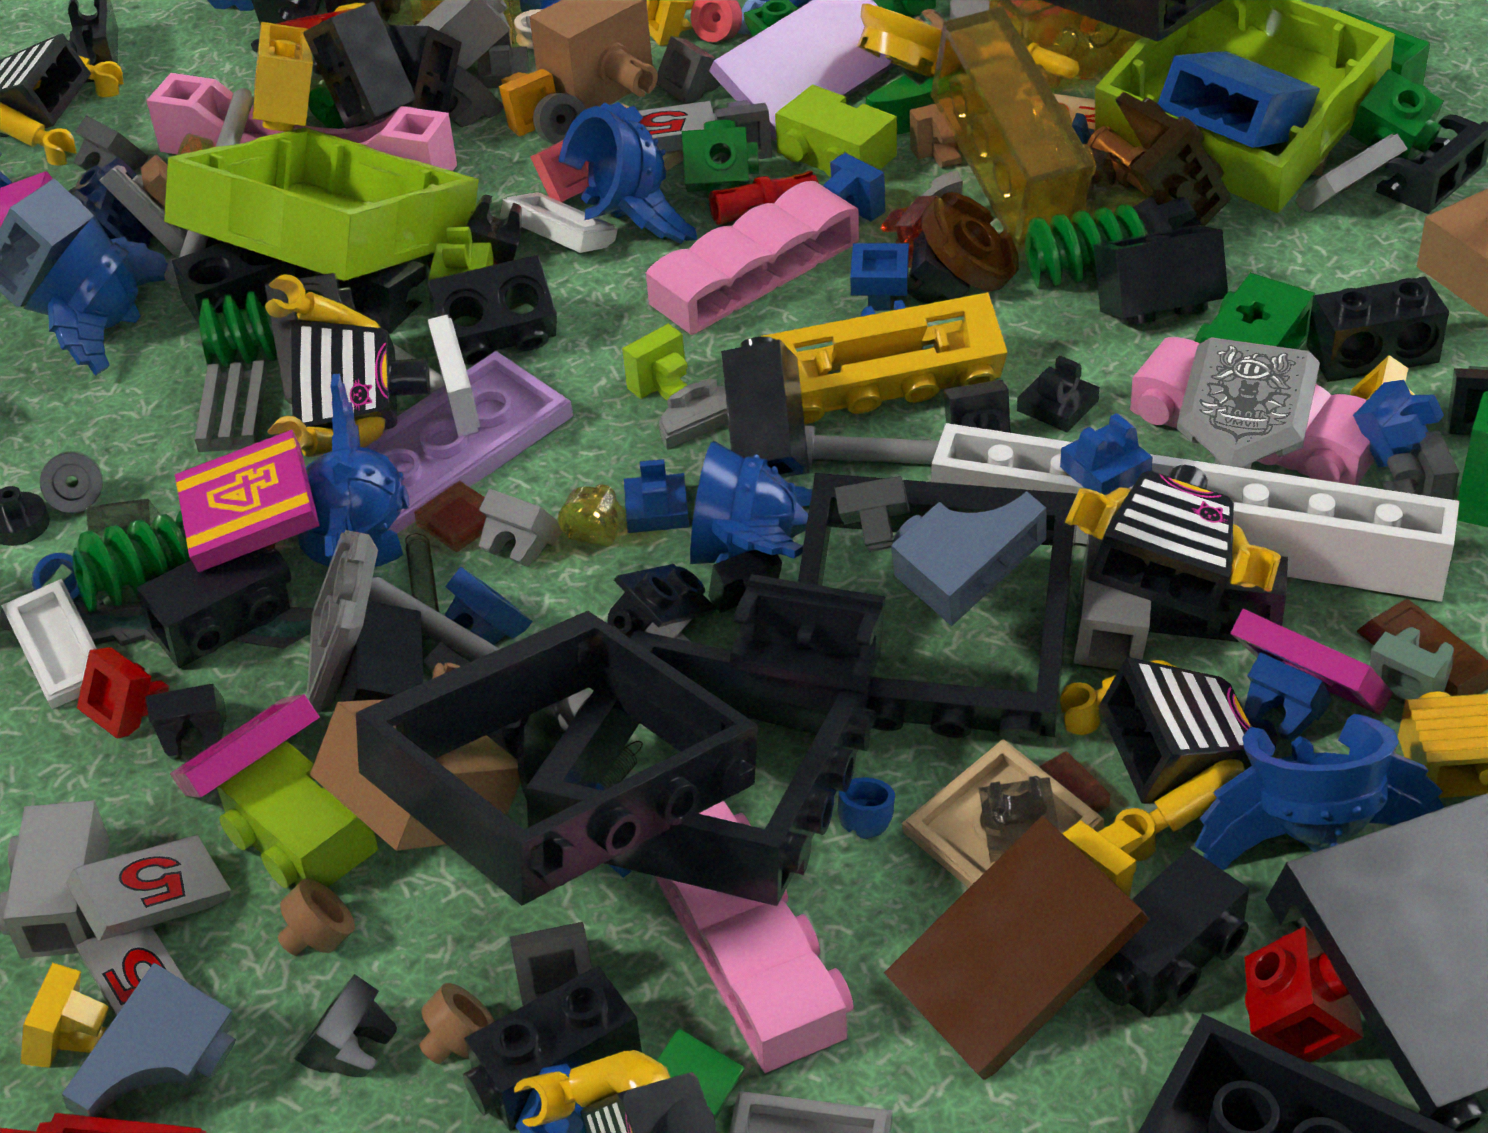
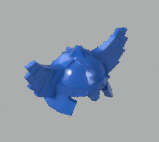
[559,102,698,244]
[24,216,168,376]
[298,373,410,567]
[690,441,812,564]
[1195,714,1445,870]

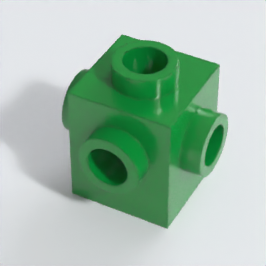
[1349,68,1444,160]
[682,120,759,199]

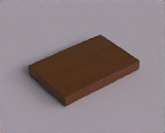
[884,815,1150,1080]

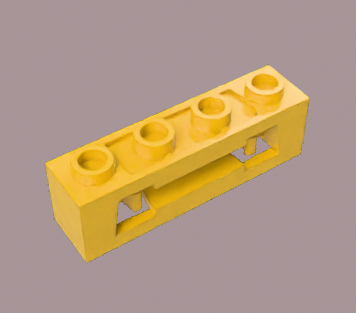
[252,22,313,132]
[761,292,1008,425]

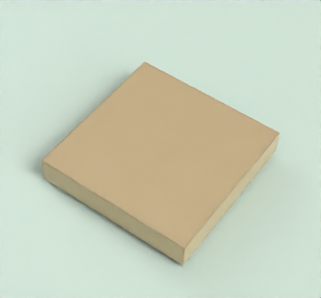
[902,739,1104,888]

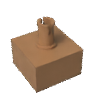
[529,0,658,109]
[1417,188,1488,317]
[310,663,520,851]

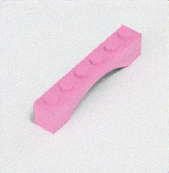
[146,73,457,171]

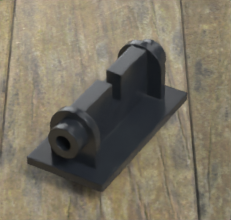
[607,564,717,638]

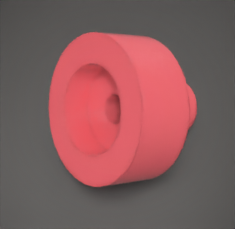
[691,0,742,42]

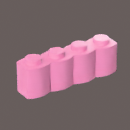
[646,181,859,335]
[1130,337,1375,485]
[654,801,853,1074]

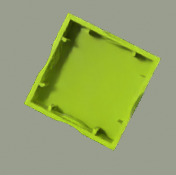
[1095,0,1395,213]
[164,127,479,281]

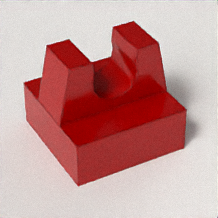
[77,647,169,739]

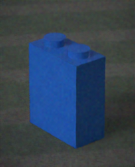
[1158,51,1320,148]

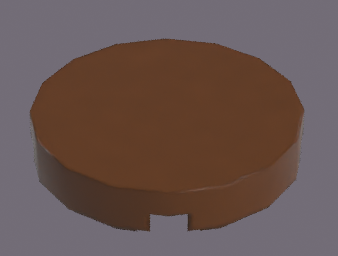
[921,192,1019,292]

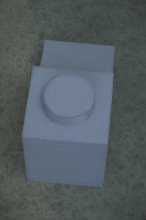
[0,179,94,307]
[891,491,1046,626]
[62,963,236,1117]

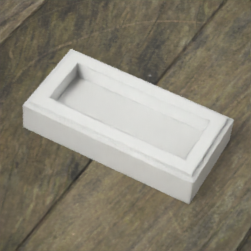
[500,192,618,253]
[427,315,480,437]
[1,579,97,709]

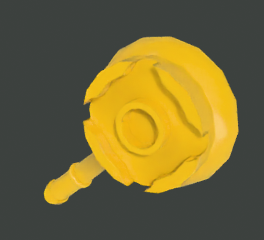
[857,3,1079,80]

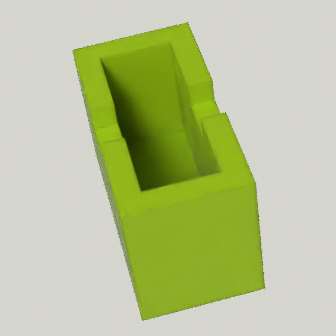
[775,84,897,177]
[217,741,379,888]

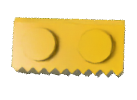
[1398,691,1488,798]

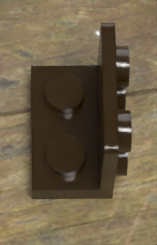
[1115,92,1232,226]

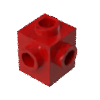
[1244,926,1364,1063]

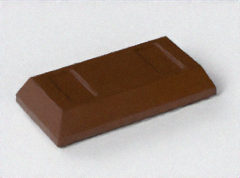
[1357,598,1488,696]

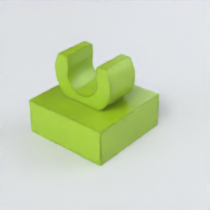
[428,227,494,280]
[622,323,688,400]

